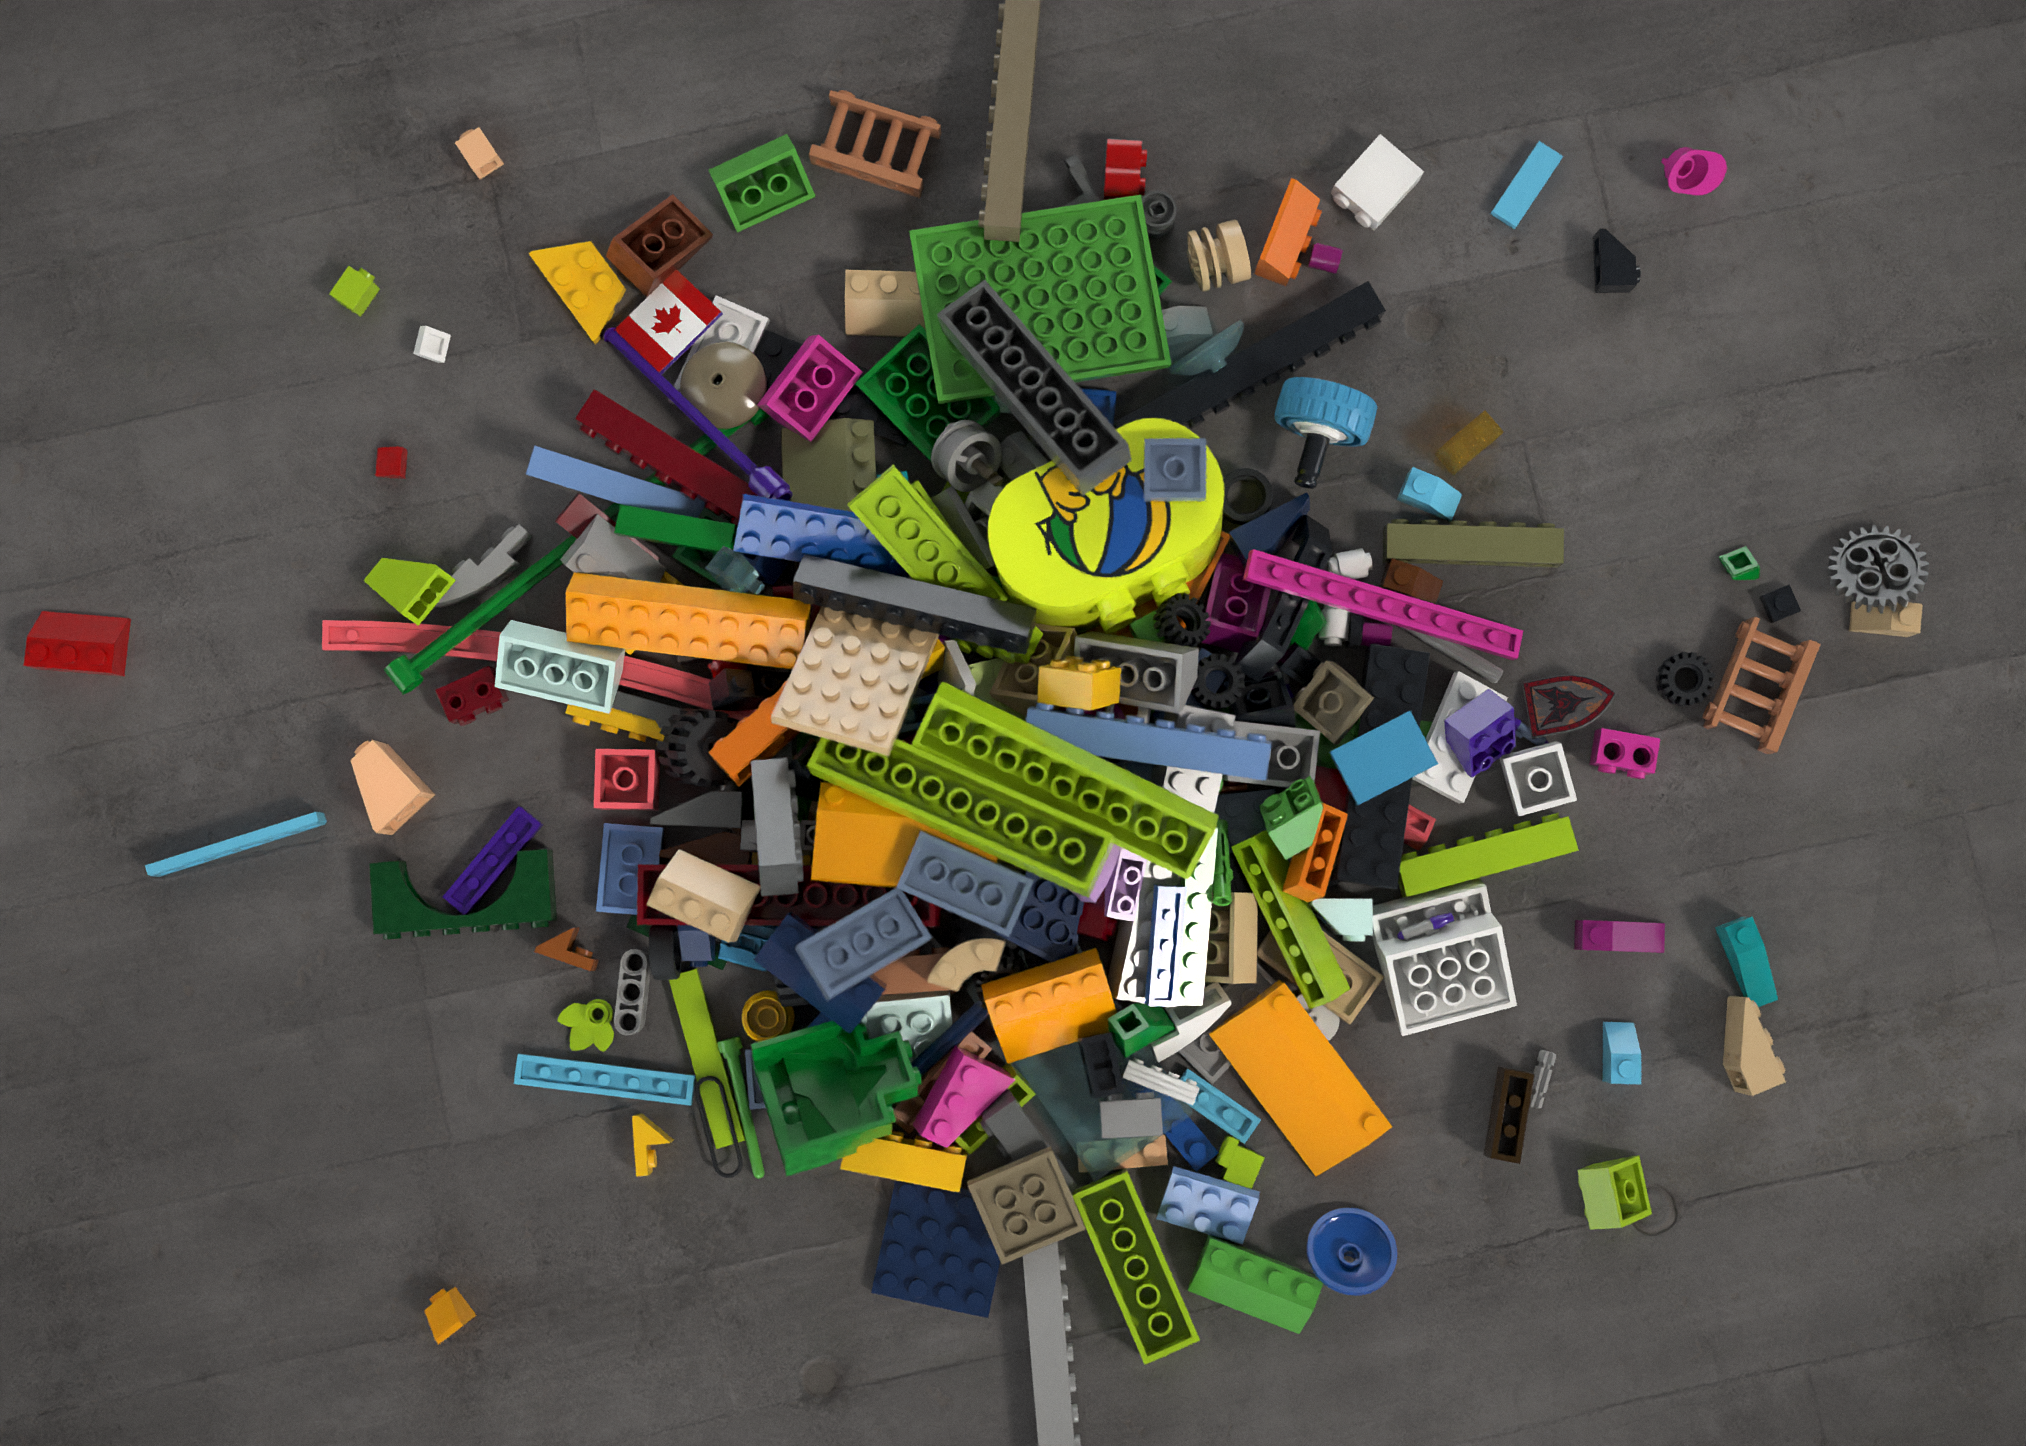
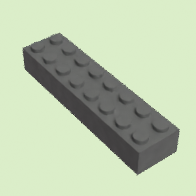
[937,280,1132,496]

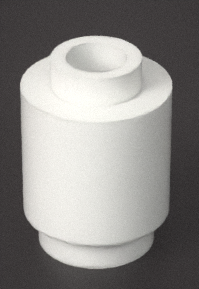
[1328,548,1373,579]
[1319,604,1350,646]

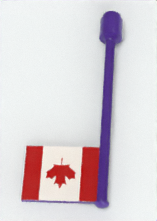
[604,269,792,501]

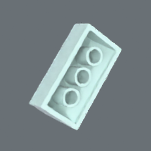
[495,620,625,714]

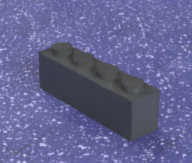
[980,1088,1078,1192]

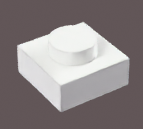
[413,326,451,363]

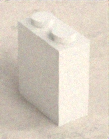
[1331,134,1424,230]

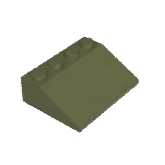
[781,418,876,512]

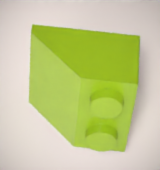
[1577,1155,1652,1230]

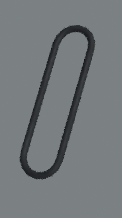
[695,1076,743,1178]

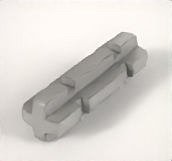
[1530,1050,1556,1109]

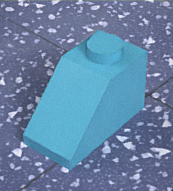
[1397,467,1462,521]
[1602,1022,1641,1084]

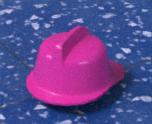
[1661,147,1727,195]

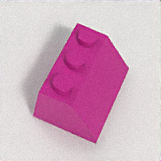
[757,334,863,442]

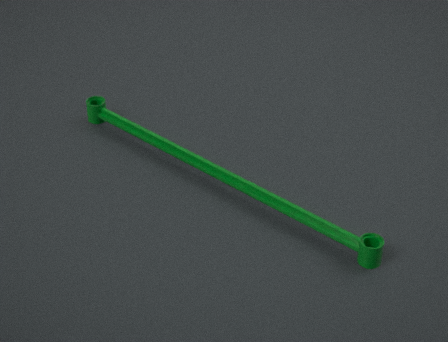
[384,408,769,695]

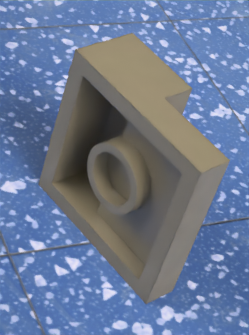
[1293,660,1374,745]

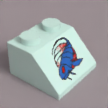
[1309,899,1373,941]

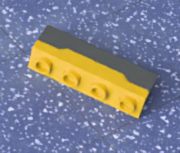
[565,691,683,742]

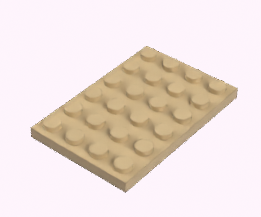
[771,606,940,756]

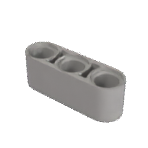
[614,949,651,1036]

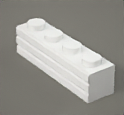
[1123,1058,1200,1105]

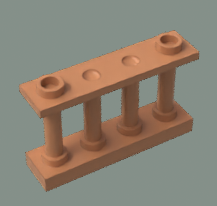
[809,90,941,198]
[1703,617,1821,754]

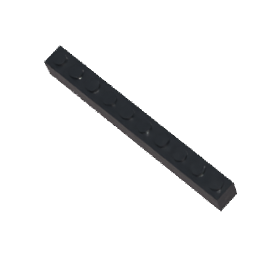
[1114,281,1386,429]

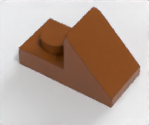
[534,927,599,971]

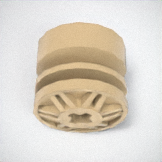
[1187,219,1251,292]

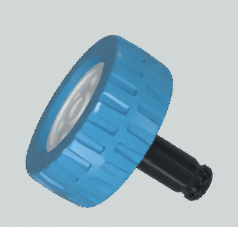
[1274,377,1377,489]

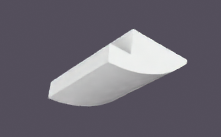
[1372,877,1517,1036]

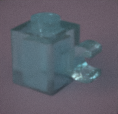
[705,545,765,595]

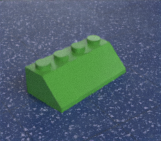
[1187,1235,1323,1334]

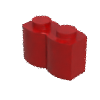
[1103,139,1147,200]

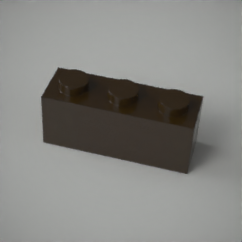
[1484,1067,1535,1164]

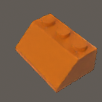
[1254,178,1322,286]

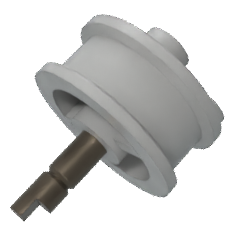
[931,420,1003,492]

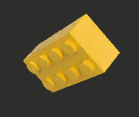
[840,1130,967,1192]

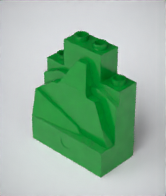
[751,1021,922,1177]

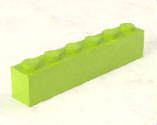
[1398,813,1579,897]
[1231,829,1350,1009]

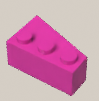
[913,1045,1015,1148]

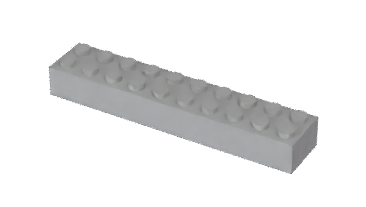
[1107,704,1235,1008]

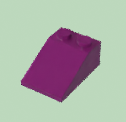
[1202,553,1271,653]

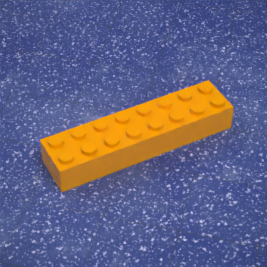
[566,572,811,669]

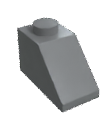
[1162,306,1213,346]

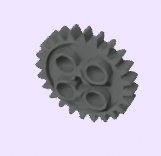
[1827,525,1929,614]

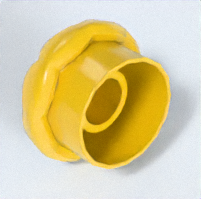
[741,990,795,1042]

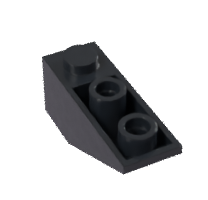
[709,668,791,711]

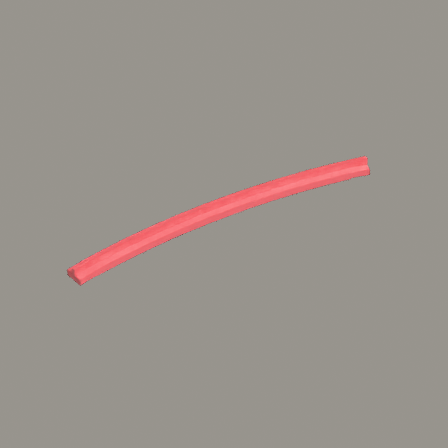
[322,620,757,721]

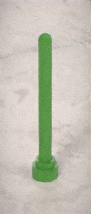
[717,1036,765,1179]

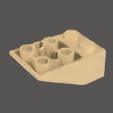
[1723,995,1786,1096]

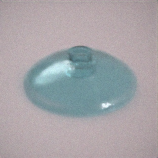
[1167,319,1245,376]

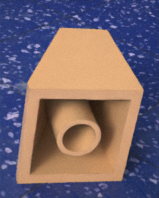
[350,740,435,835]

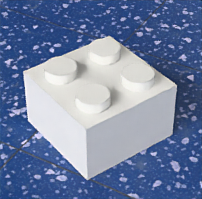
[1499,741,1577,816]

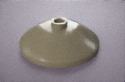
[680,342,767,429]

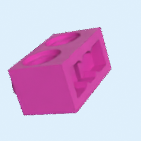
[1589,728,1660,779]

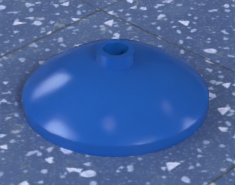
[1306,1208,1397,1295]

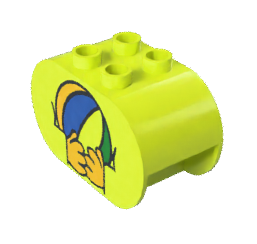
[988,418,1224,634]

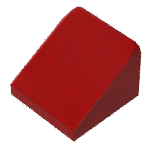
[375,446,408,479]

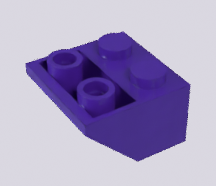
[1444,689,1516,778]

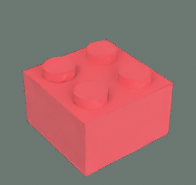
[594,749,660,811]

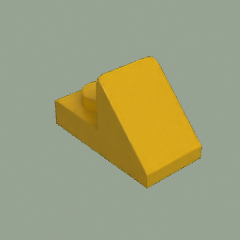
[632,1113,674,1177]

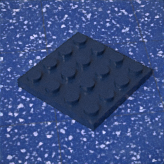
[871,1180,1000,1318]

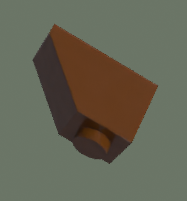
[1379,558,1443,604]

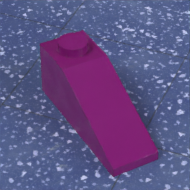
[1574,920,1665,953]

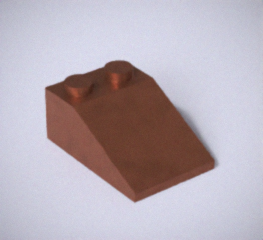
[606,194,714,297]

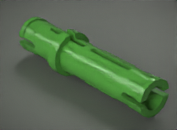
[1212,819,1233,906]

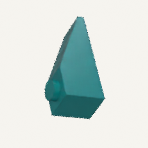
[1715,917,1778,1007]

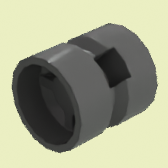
[1142,190,1177,239]

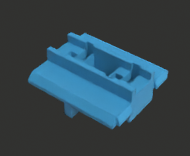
[718,925,778,972]

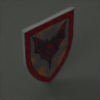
[1522,675,1616,739]

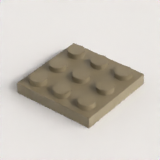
[967,1146,1086,1265]

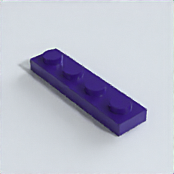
[443,806,543,915]

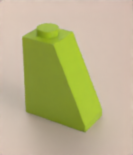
[363,558,456,626]

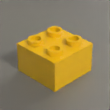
[1037,656,1121,710]

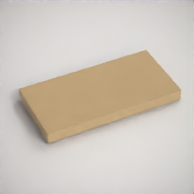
[1257,930,1384,1025]

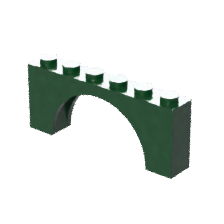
[369,849,557,940]

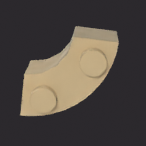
[927,939,1005,991]

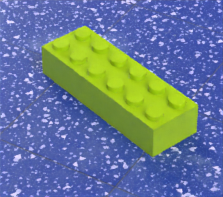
[1072,1168,1200,1365]

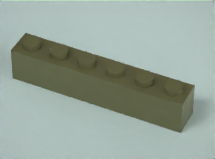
[1383,519,1564,568]

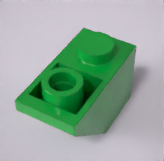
[1108,1004,1175,1058]

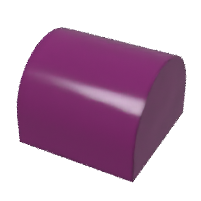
[1308,243,1343,274]
[1361,622,1393,647]

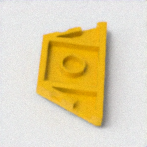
[528,241,626,344]

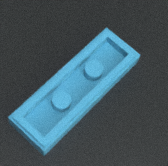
[1491,141,1563,229]
[1179,1068,1261,1144]

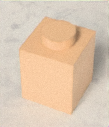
[455,127,503,179]

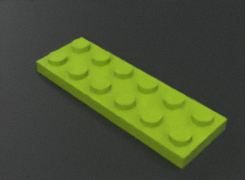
[847,464,1009,601]

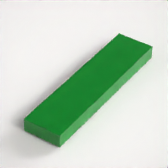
[614,504,737,555]

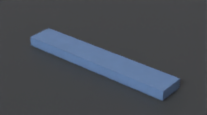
[525,445,705,518]

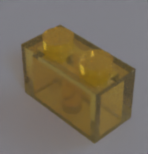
[1435,410,1504,476]

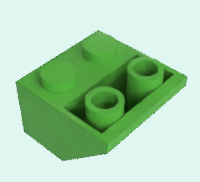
[1259,776,1323,860]

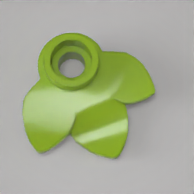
[557,999,614,1052]

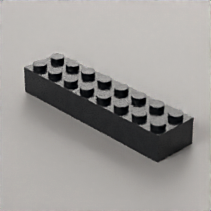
[1333,644,1430,890]

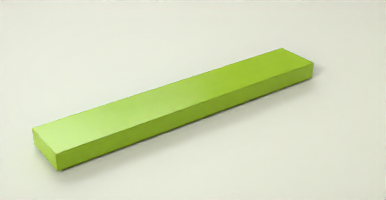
[669,968,745,1149]

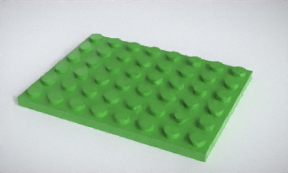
[909,195,1171,404]

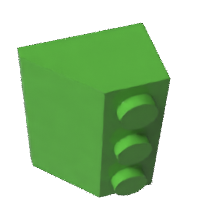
[708,134,816,233]

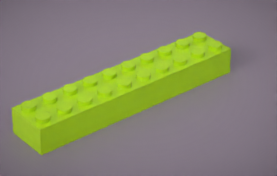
[911,681,1219,880]
[807,737,1115,898]

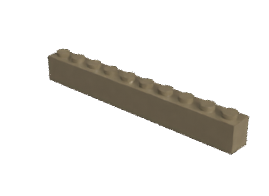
[979,0,1041,242]

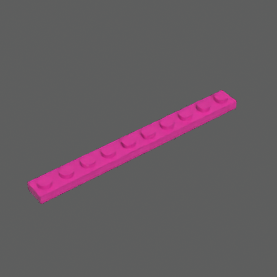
[1243,549,1523,660]

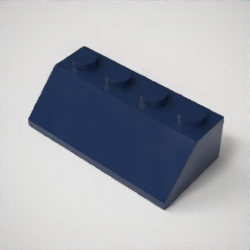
[753,911,887,1034]

